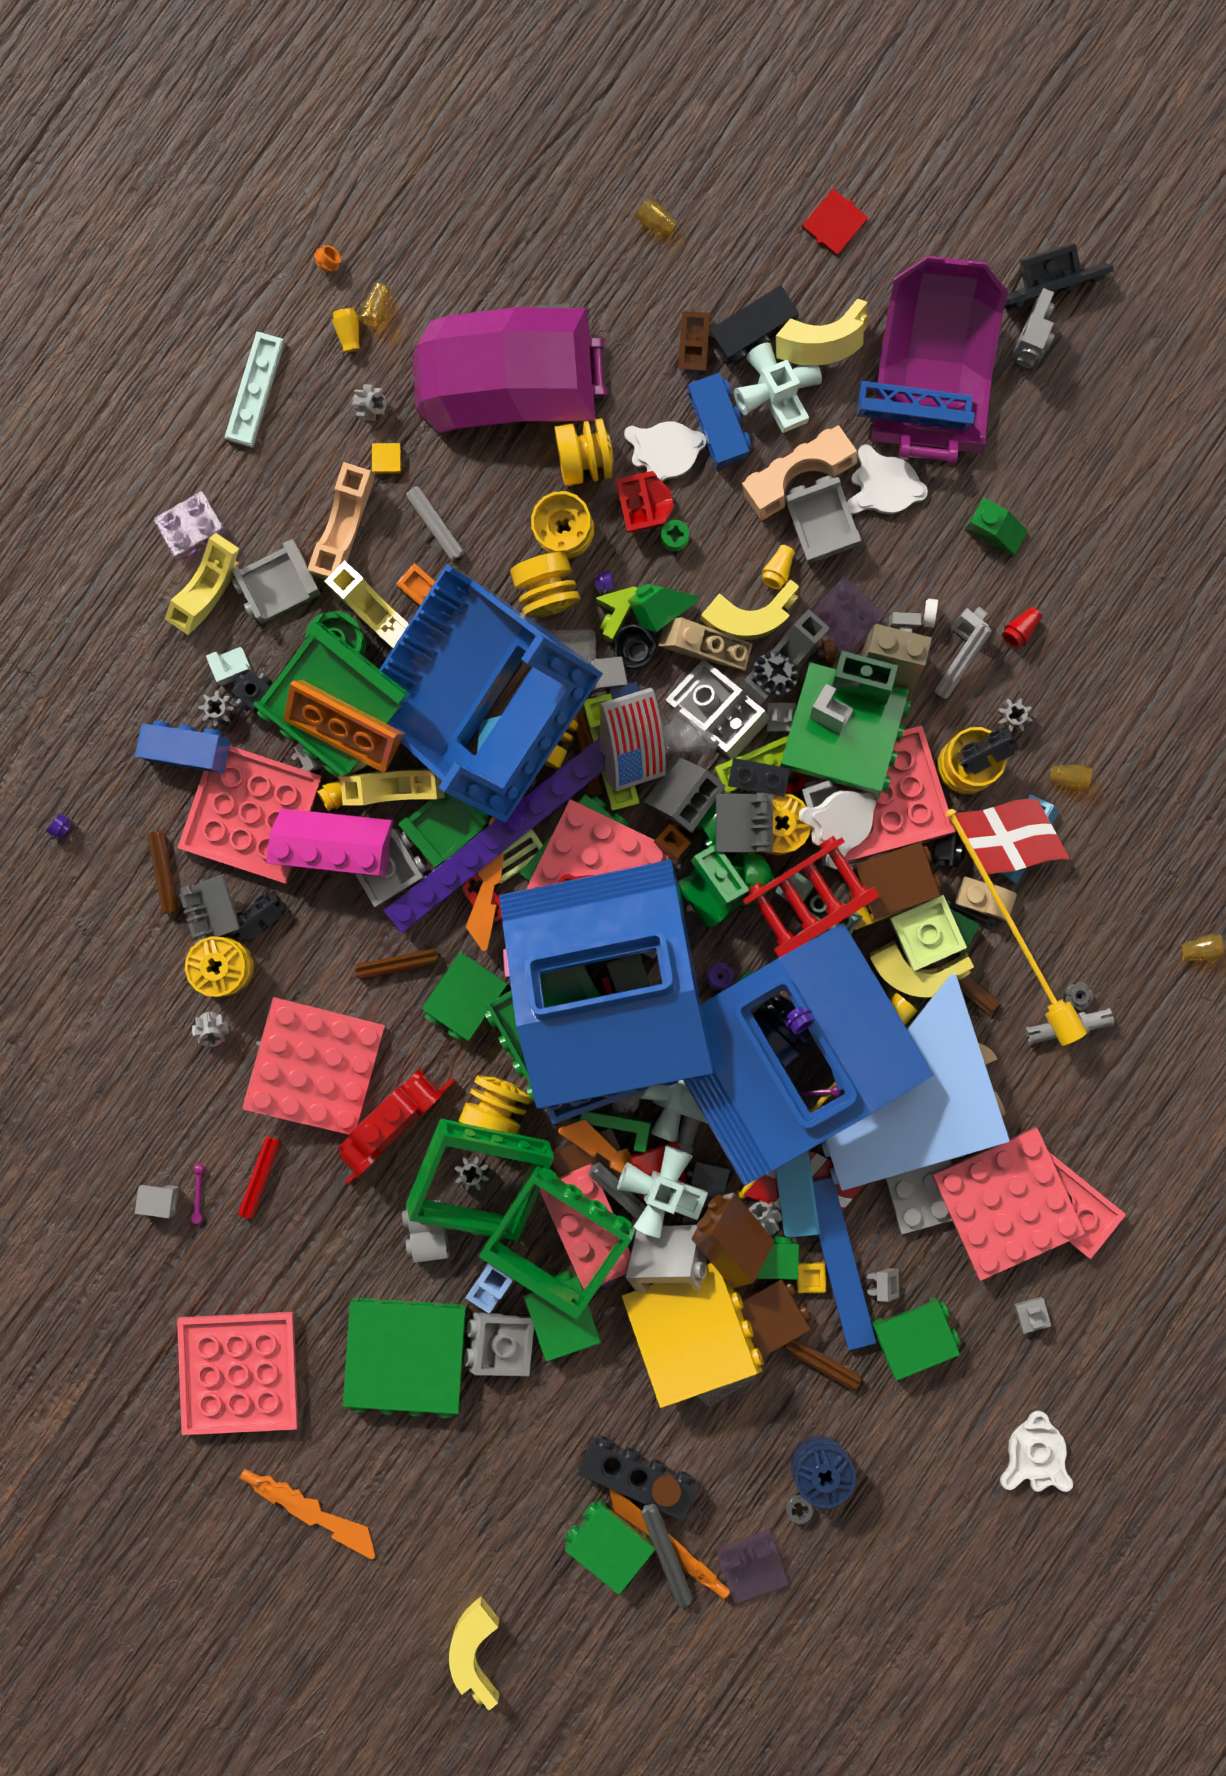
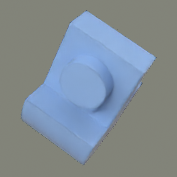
[466,1263,513,1314]

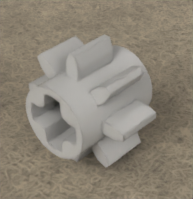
[351,384,388,421]
[198,690,236,727]
[996,698,1032,733]
[192,1012,229,1047]
[455,1156,490,1191]
[749,1201,782,1235]

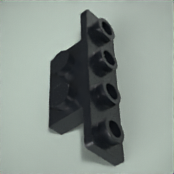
[1006,243,1114,308]

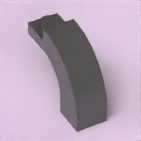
[740,609,830,704]

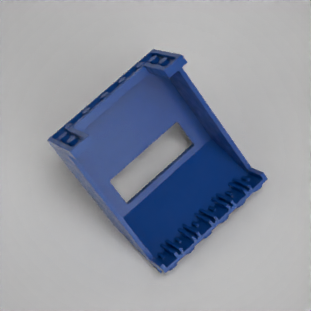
[380,564,603,823]
[499,859,715,1109]
[683,923,934,1186]

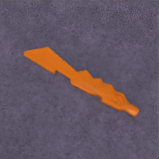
[466,817,504,951]
[558,1120,632,1174]
[239,1469,375,1559]
[609,1489,730,1600]

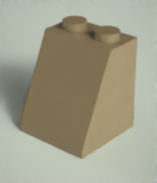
[862,624,932,701]

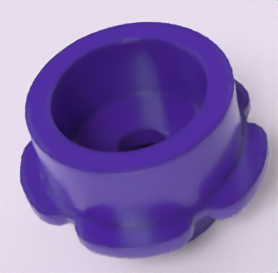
[594,570,616,595]
[46,813,72,840]
[706,962,734,990]
[786,1007,815,1034]

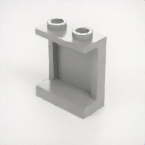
[785,476,861,564]
[231,539,322,624]
[626,1225,707,1292]

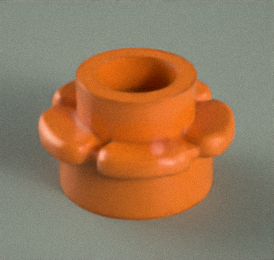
[314,245,341,272]

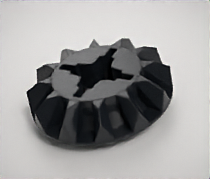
[753,651,799,695]

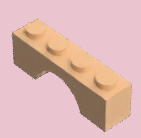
[742,425,857,521]
[308,462,374,580]

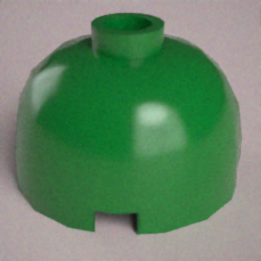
[728,852,775,907]

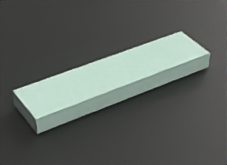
[224,332,285,448]

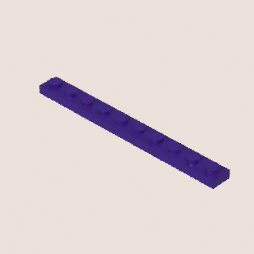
[384,737,605,933]

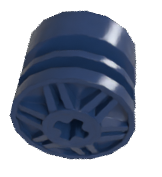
[755,993,812,1070]
[791,1435,856,1508]

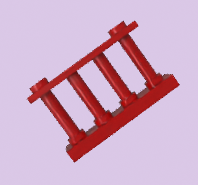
[743,836,880,958]

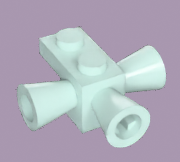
[734,343,822,433]
[635,1080,708,1142]
[617,1145,708,1238]

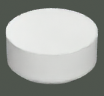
[923,599,938,628]

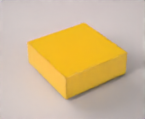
[372,443,401,474]
[796,1262,826,1293]

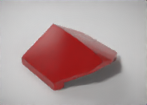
[616,471,674,533]

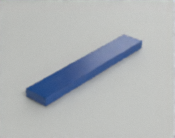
[813,1176,876,1350]

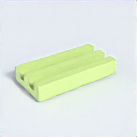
[500,829,543,884]

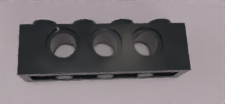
[578,1435,698,1521]

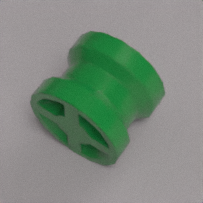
[661,520,689,552]

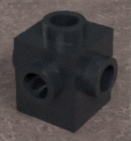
[231,670,273,713]

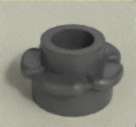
[1065,982,1093,1010]

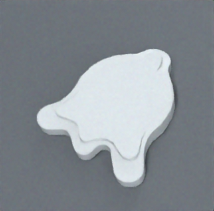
[624,421,706,482]
[847,445,928,515]
[799,791,876,869]
[1000,1411,1073,1492]

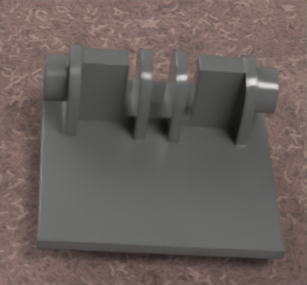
[716,793,773,852]
[179,874,240,943]

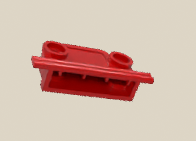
[337,1068,456,1186]

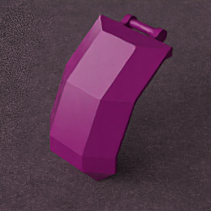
[871,256,1008,465]
[412,307,608,433]

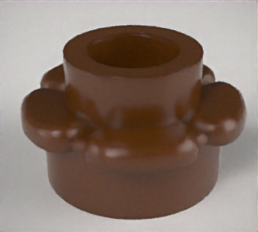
[816,638,837,665]

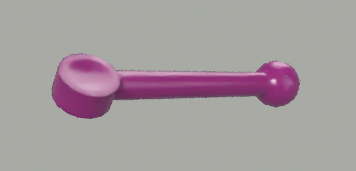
[798,1086,842,1097]
[191,1164,205,1224]

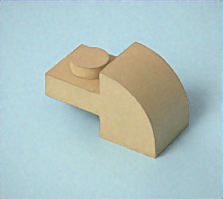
[955,877,1017,922]

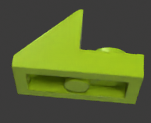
[596,587,638,643]

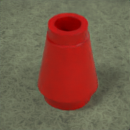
[1002,607,1043,649]

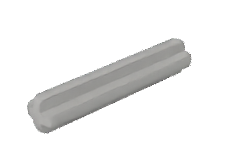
[406,486,464,561]
[935,623,992,699]

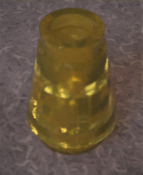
[635,197,678,236]
[359,283,390,328]
[1049,764,1093,792]
[1180,933,1225,961]

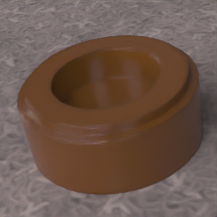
[652,1475,681,1507]

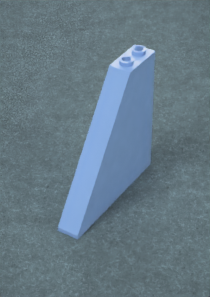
[822,973,1010,1191]

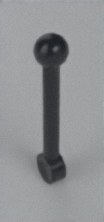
[945,898,997,929]

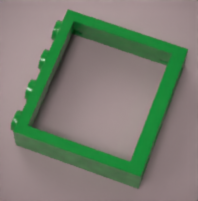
[406,1119,554,1241]
[479,1165,636,1320]

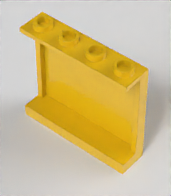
[622,1263,764,1408]

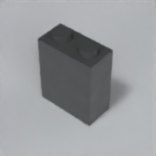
[644,756,726,832]

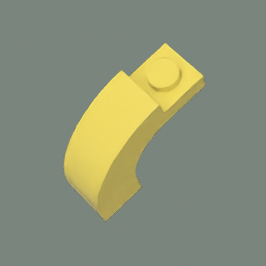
[776,299,869,365]
[165,533,239,635]
[325,561,408,648]
[700,579,799,640]
[340,768,445,805]
[869,940,974,997]
[449,1596,500,1710]

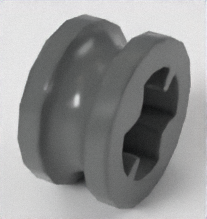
[786,1495,813,1524]

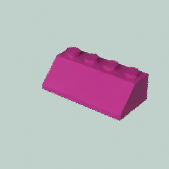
[266,808,393,877]

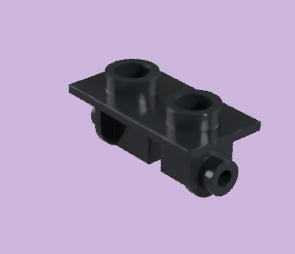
[957,727,1019,775]
[728,758,790,797]
[934,809,965,868]
[230,890,287,944]

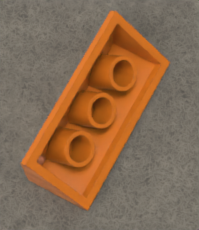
[283,680,405,773]

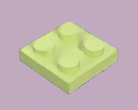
[889,895,967,971]

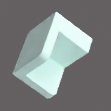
[206,647,252,686]

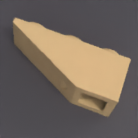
[659,618,752,671]

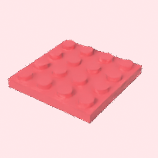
[819,725,955,863]
[178,746,323,884]
[527,799,670,889]
[242,997,385,1134]
[931,1128,1085,1281]
[177,1312,298,1435]

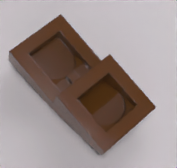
[678,311,710,370]
[654,822,701,861]

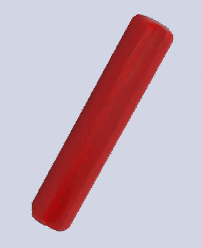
[238,1136,281,1219]

